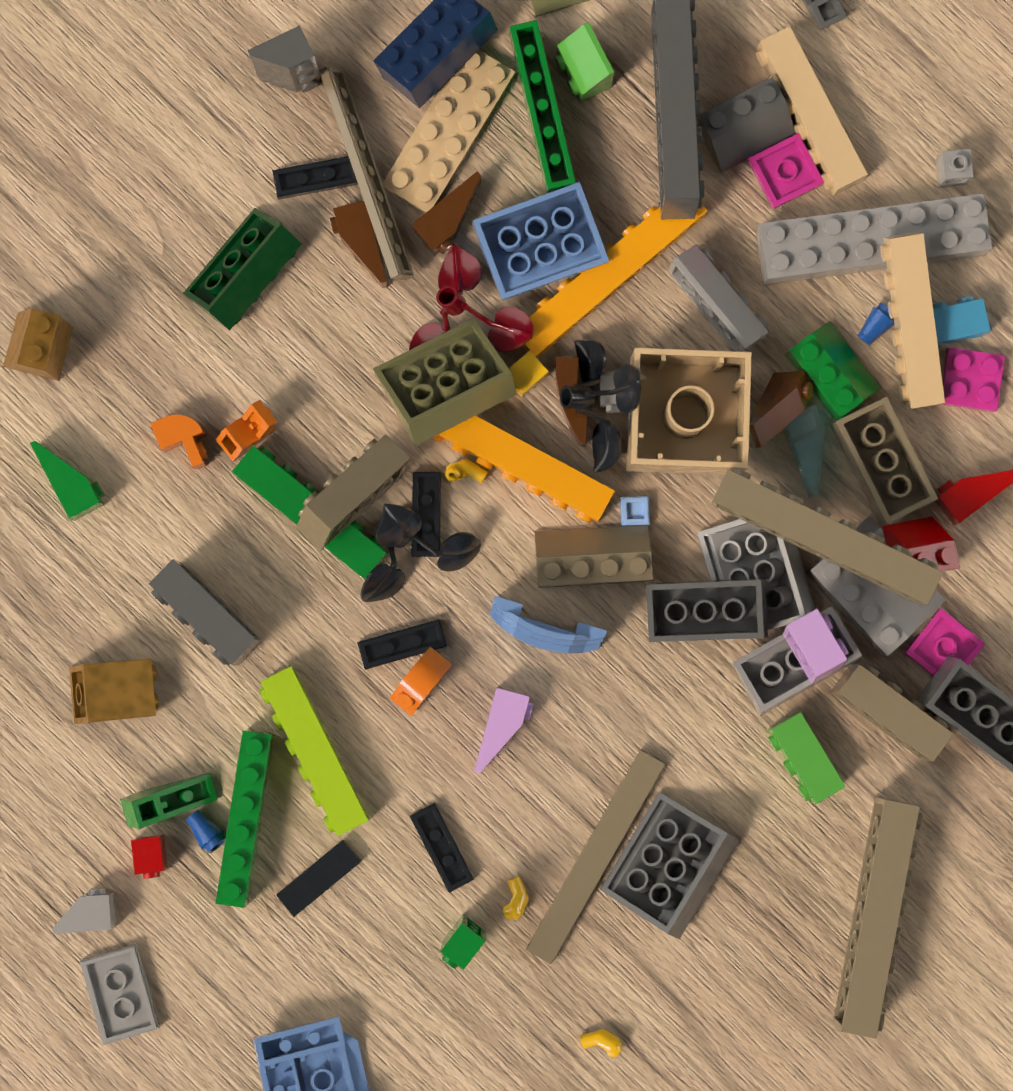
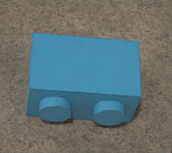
[933,296,991,346]

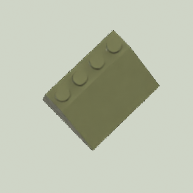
[373,318,517,446]

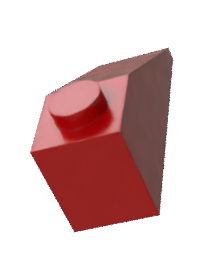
[935,470,1013,525]

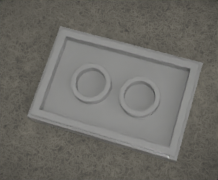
[80,944,160,1045]

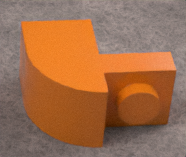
[216,399,277,462]
[150,414,208,470]
[390,647,453,716]

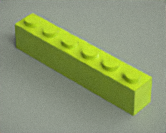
[259,666,370,837]

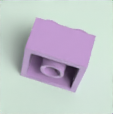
[783,609,848,684]

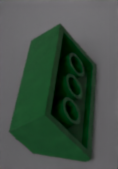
[183,208,302,331]

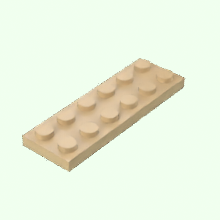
[382,50,515,213]

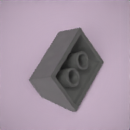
[248,25,322,93]
[698,77,795,173]

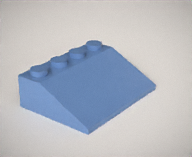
[473,182,609,301]

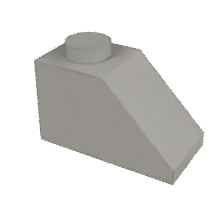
[53,887,116,934]

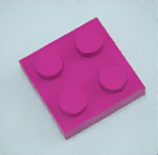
[747,133,824,210]
[942,347,1005,412]
[904,608,985,676]

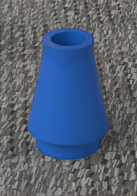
[857,303,895,346]
[186,810,226,854]

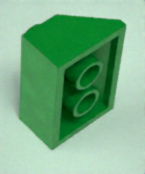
[785,321,881,422]

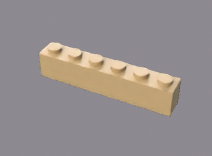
[756,26,868,196]
[880,232,945,409]

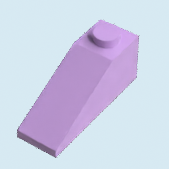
[474,688,533,773]

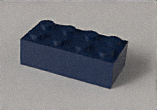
[373,0,498,109]

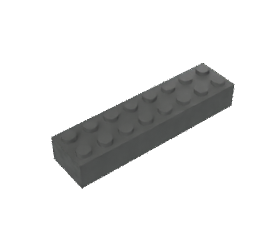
[651,0,705,220]

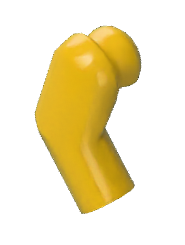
[445,459,488,483]
[503,876,529,920]
[579,1029,622,1057]

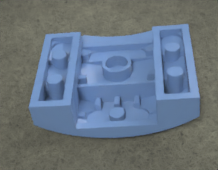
[490,596,607,654]
[253,1016,369,1091]

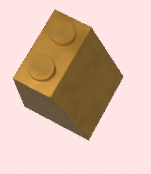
[3,308,73,381]
[69,659,159,724]

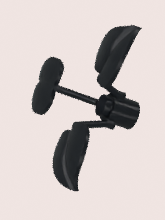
[560,340,641,472]
[360,503,481,602]

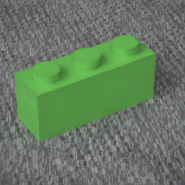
[767,712,845,804]

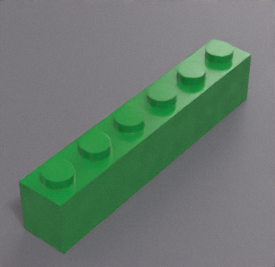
[509,20,576,194]
[232,446,388,580]
[215,730,275,908]

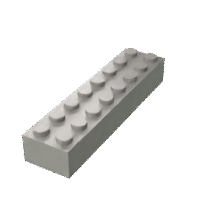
[755,194,992,285]

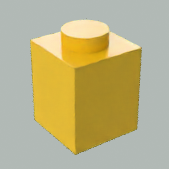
[509,351,549,398]

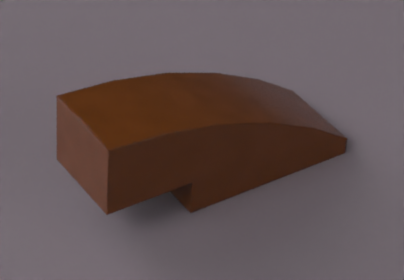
[555,356,588,446]

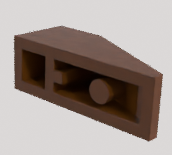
[412,171,481,256]
[330,201,388,288]
[749,371,814,448]

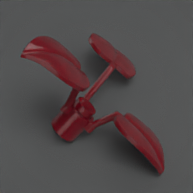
[409,244,534,353]

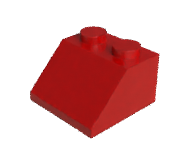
[882,516,960,572]

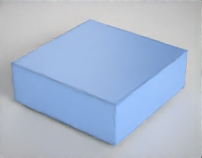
[620,496,650,526]

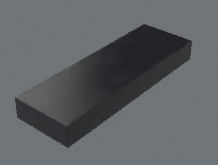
[272,156,358,200]
[412,472,441,557]
[357,619,447,670]
[409,803,474,893]
[276,839,361,917]

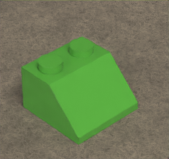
[554,22,614,103]

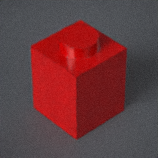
[131,835,168,879]

